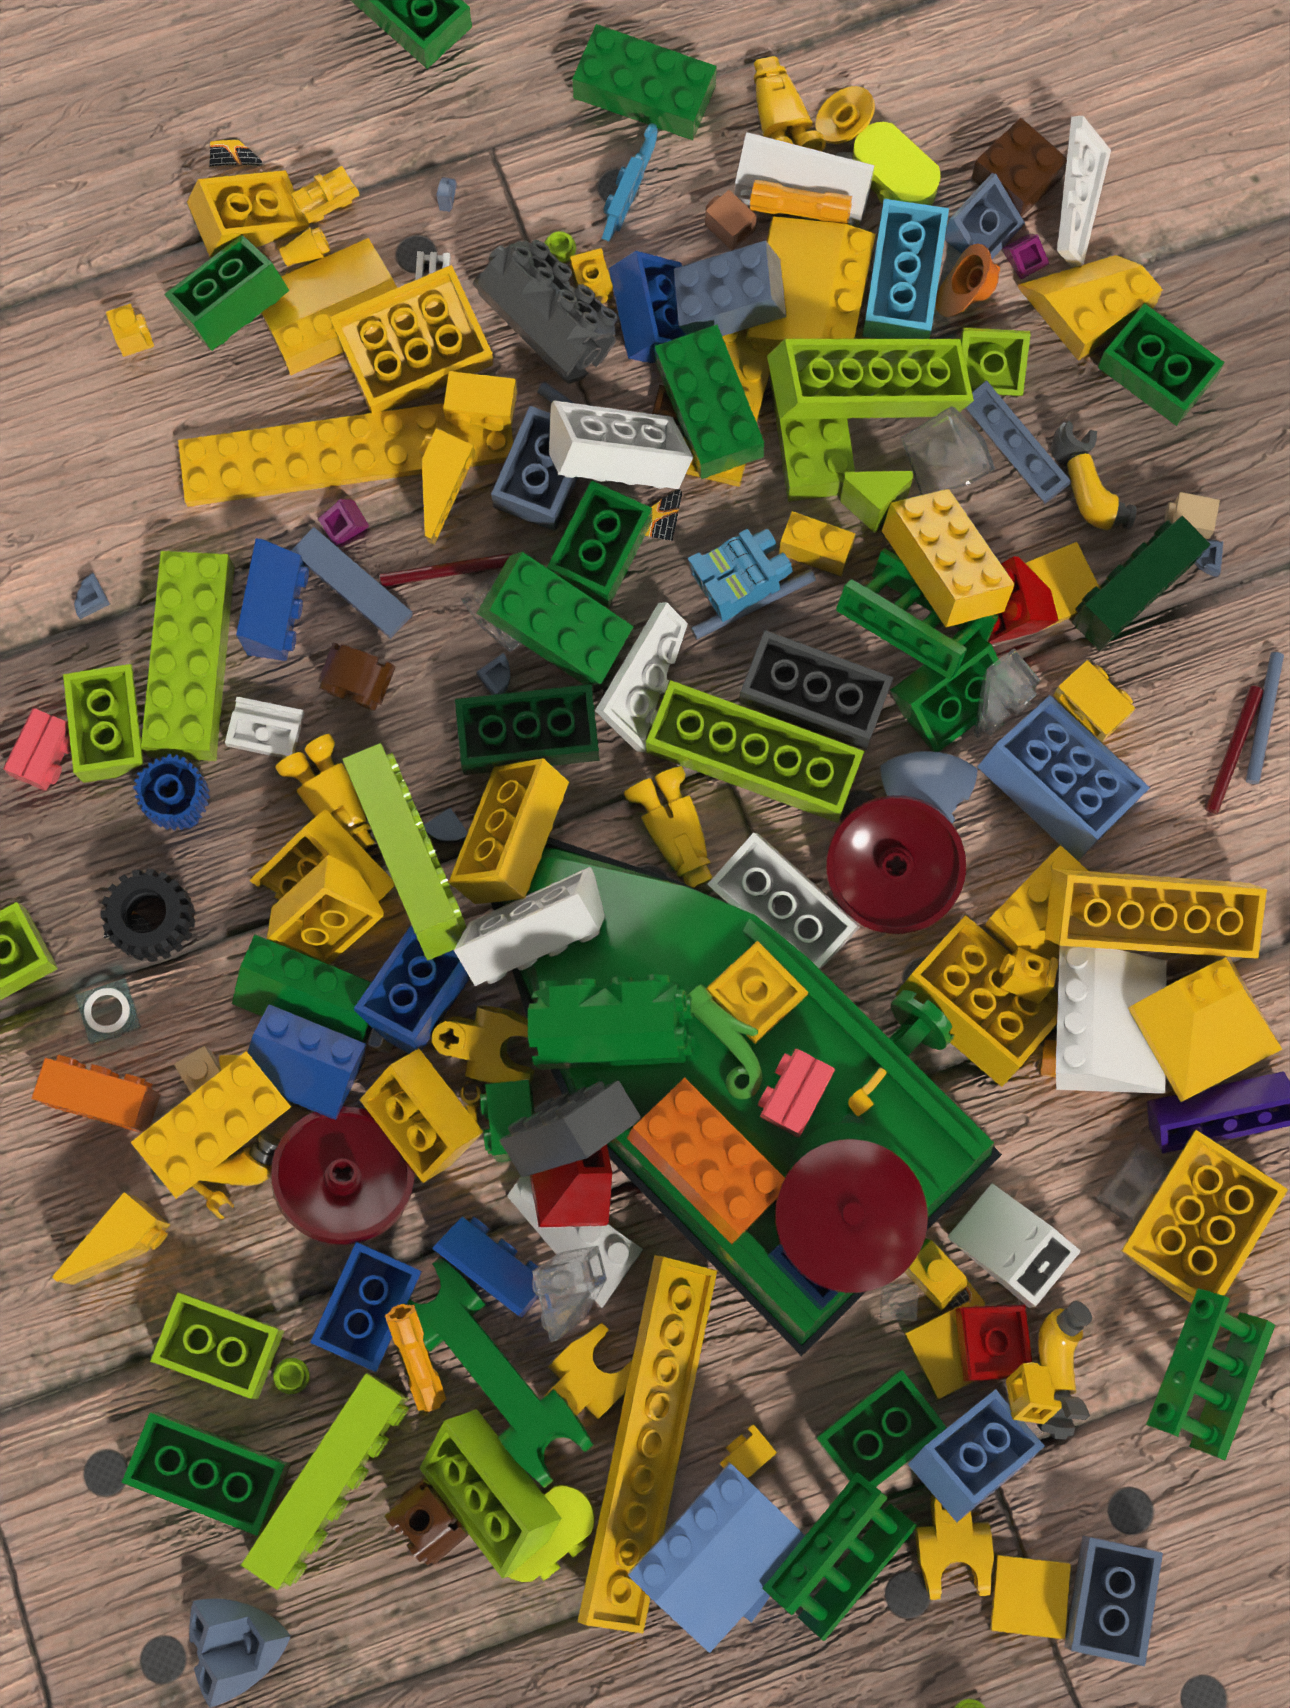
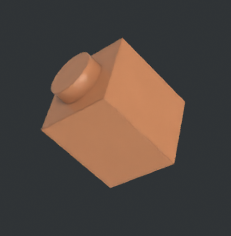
[705,190,757,251]

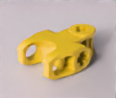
[432,1005,535,1083]
[545,1323,632,1419]
[915,1494,994,1600]

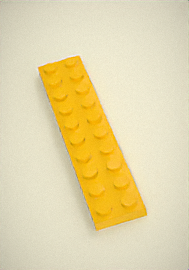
[178,403,513,507]
[577,1255,717,1634]

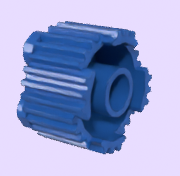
[133,754,210,831]

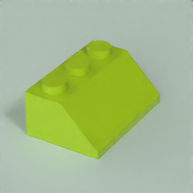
[63,664,143,783]

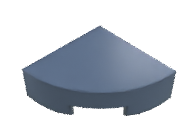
[436,177,457,212]
[1195,539,1223,577]
[74,573,110,620]
[476,653,510,695]
[424,808,468,843]

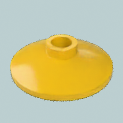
[815,86,875,144]

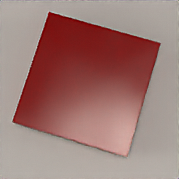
[955,1304,1032,1382]

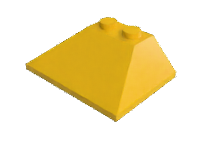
[1128,957,1282,1102]

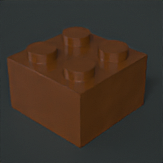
[971,118,1067,217]

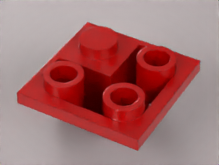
[988,556,1059,644]
[529,1144,613,1227]

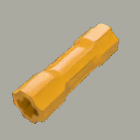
[750,179,853,224]
[385,1304,447,1412]

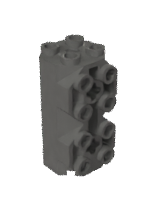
[473,240,617,384]

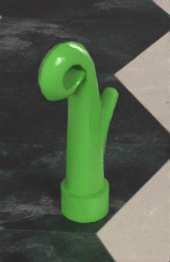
[687,984,762,1099]

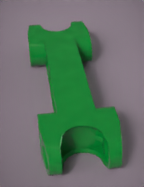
[407,1257,594,1488]

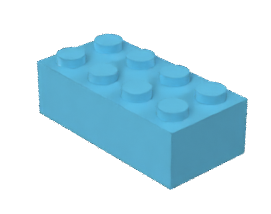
[862,199,949,339]

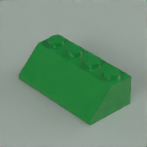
[232,934,372,1043]

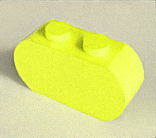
[852,122,940,206]
[508,1485,595,1582]

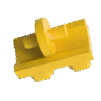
[291,166,360,224]

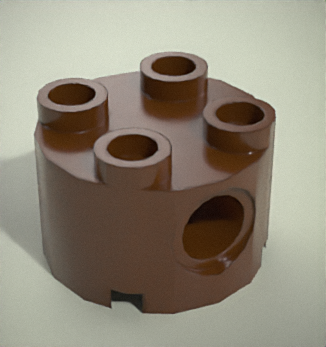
[318,642,396,711]
[385,1478,469,1565]

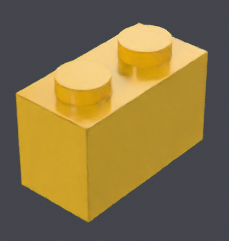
[443,371,517,431]
[779,511,856,577]
[1053,660,1136,743]

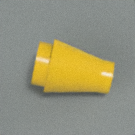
[279,227,331,267]

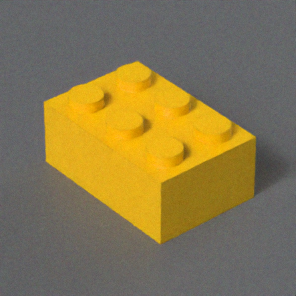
[359,1048,483,1183]

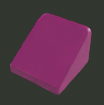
[1002,234,1050,279]
[318,499,369,546]

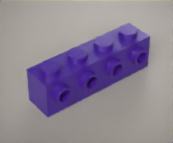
[1147,1071,1290,1154]

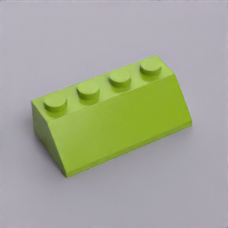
[419,1409,562,1579]

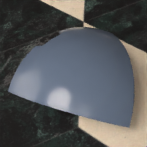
[880,751,978,823]
[189,1599,291,1708]

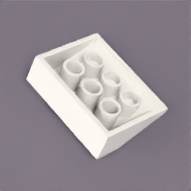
[1056,946,1166,1093]

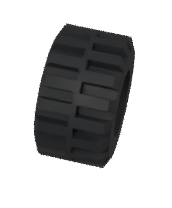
[101,869,195,962]

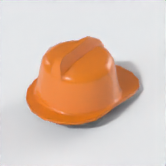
[935,243,1000,317]

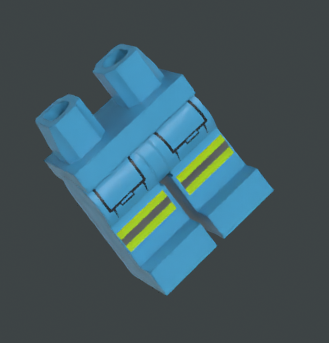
[688,529,793,622]

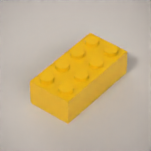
[882,489,1015,627]
[448,758,569,905]
[131,1051,291,1199]

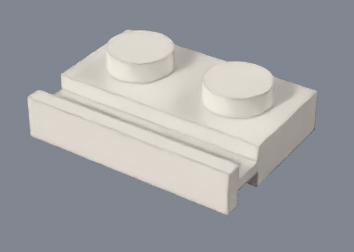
[225,697,305,758]

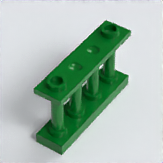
[836,548,999,680]
[1146,1288,1275,1461]
[762,1472,917,1641]

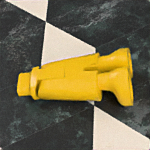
[753,56,826,152]
[275,734,375,850]
[624,766,713,888]

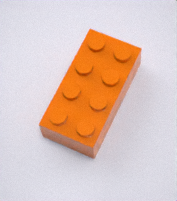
[627,1078,785,1244]

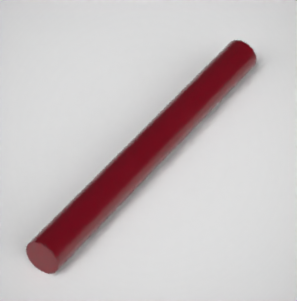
[380,553,512,587]
[1205,686,1264,814]

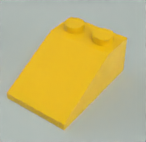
[187,170,309,257]
[419,428,476,545]
[52,1192,170,1285]

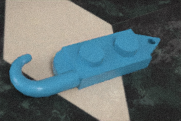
[601,123,658,241]

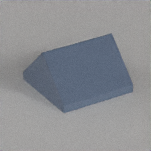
[945,173,1025,259]

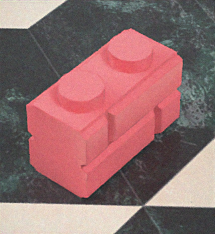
[3,708,71,791]
[758,1049,835,1138]

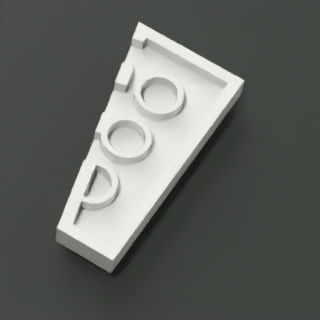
[1057,116,1111,267]
[595,602,688,752]
[507,1175,643,1308]

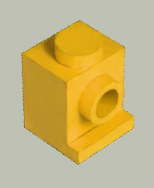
[570,248,613,303]
[106,303,155,357]
[1000,947,1059,1004]
[1006,1362,1062,1424]
[719,1424,777,1479]

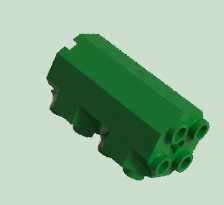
[528,974,695,1070]

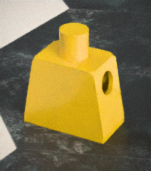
[905,1238,967,1311]

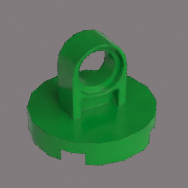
[889,990,954,1056]

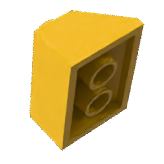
[267,855,384,964]

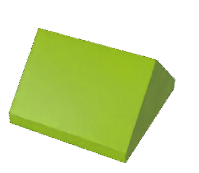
[960,328,1031,396]
[840,471,913,533]

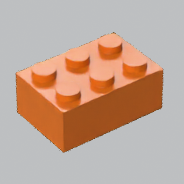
[31,1055,161,1133]

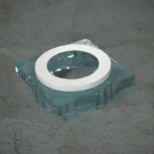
[75,978,141,1045]

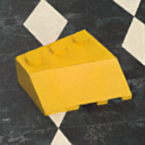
[1018,255,1163,361]
[249,809,395,902]
[984,845,1088,960]

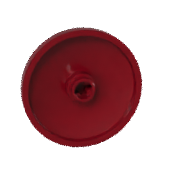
[827,795,966,934]
[271,1106,414,1245]
[775,1139,928,1293]

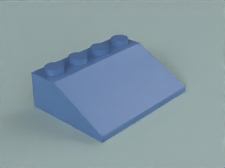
[977,695,1150,861]
[628,1462,805,1653]

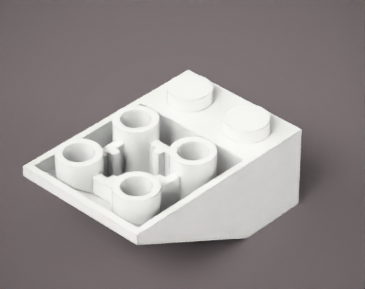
[947,1183,1081,1308]

